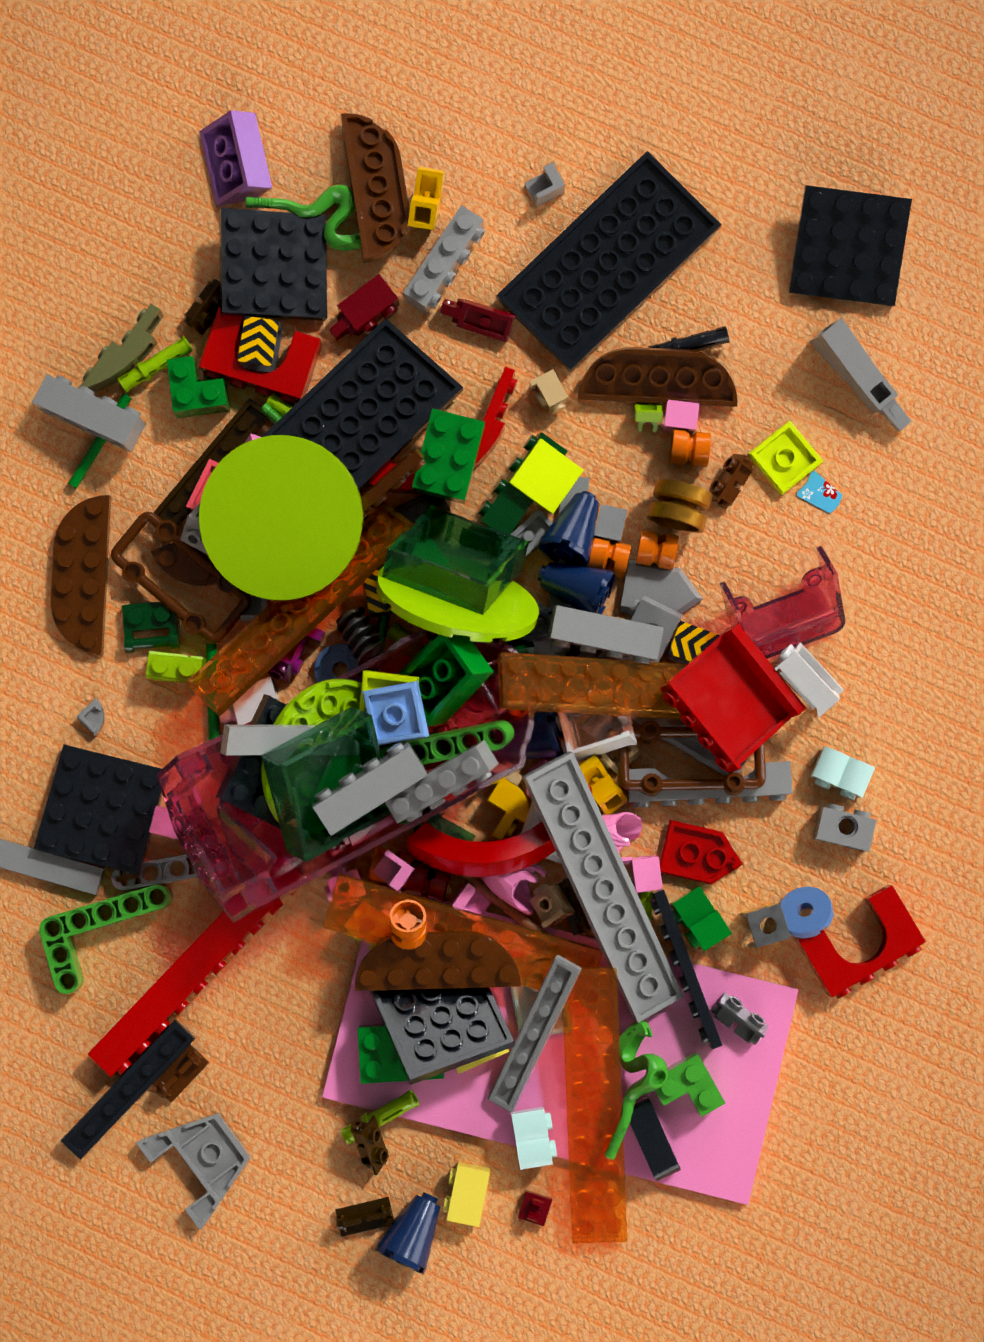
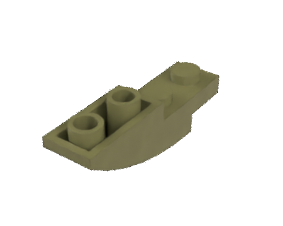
[82,304,164,392]

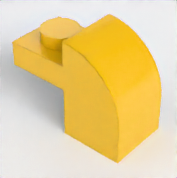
[408,167,445,230]
[579,754,628,815]
[488,777,529,840]

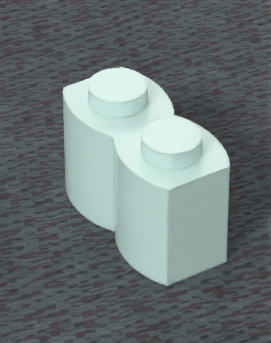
[810,746,875,801]
[511,1107,557,1170]

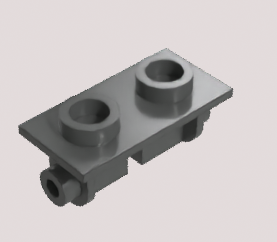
[711,992,768,1045]

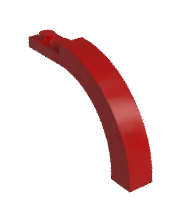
[367,366,518,494]
[407,785,592,877]

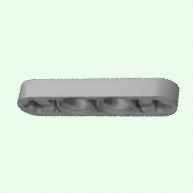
[111,851,217,890]

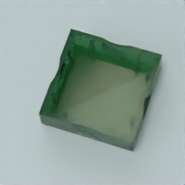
[382,506,529,615]
[261,707,391,863]

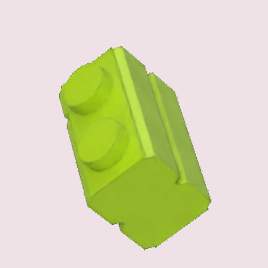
[146,651,206,686]

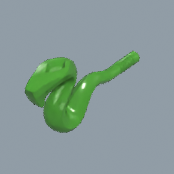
[246,185,361,251]
[604,1020,668,1160]

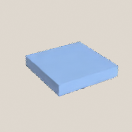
[362,681,429,746]

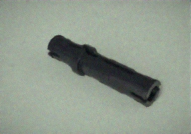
[648,326,730,351]

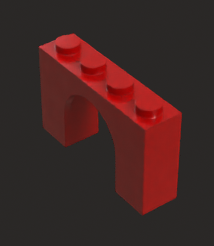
[199,307,322,405]
[795,885,926,999]

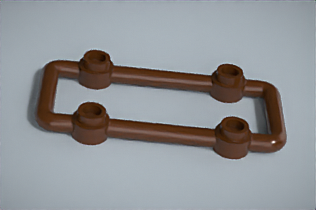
[111,512,251,643]
[618,721,766,797]

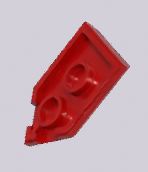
[660,820,743,885]

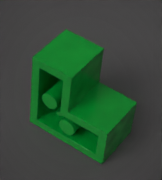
[167,356,230,418]
[671,886,732,951]

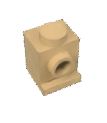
[529,369,568,415]
[529,883,575,928]

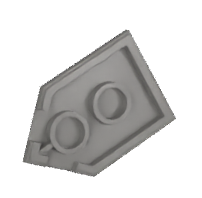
[619,559,703,614]

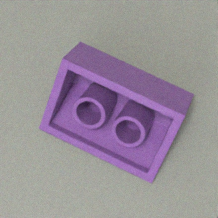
[199,110,272,206]

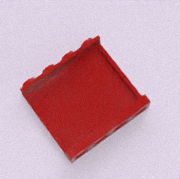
[660,624,806,773]

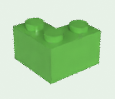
[655,1051,725,1117]

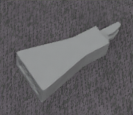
[809,318,912,431]

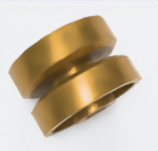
[646,479,713,533]

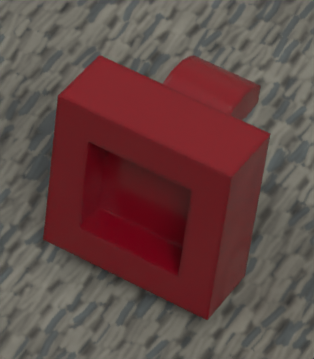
[518,1190,552,1226]

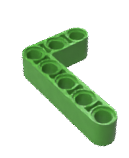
[379,720,514,824]
[39,885,173,994]

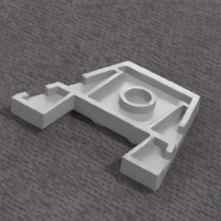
[136,1112,251,1230]

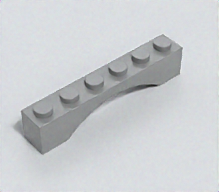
[627,761,792,808]

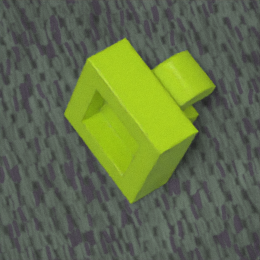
[634,403,663,432]

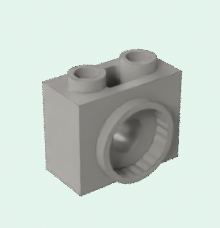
[629,595,683,666]

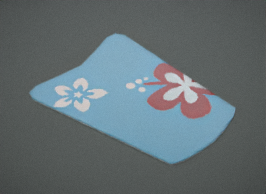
[796,471,842,513]

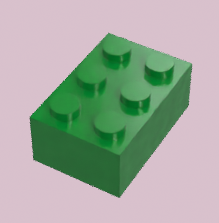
[412,408,485,504]
[403,634,493,727]
[358,1024,445,1084]

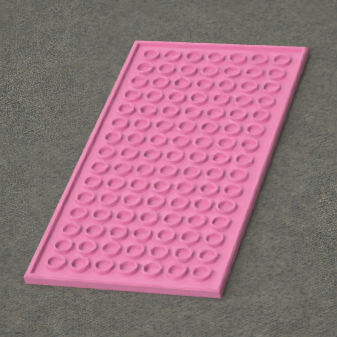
[322,884,798,1205]

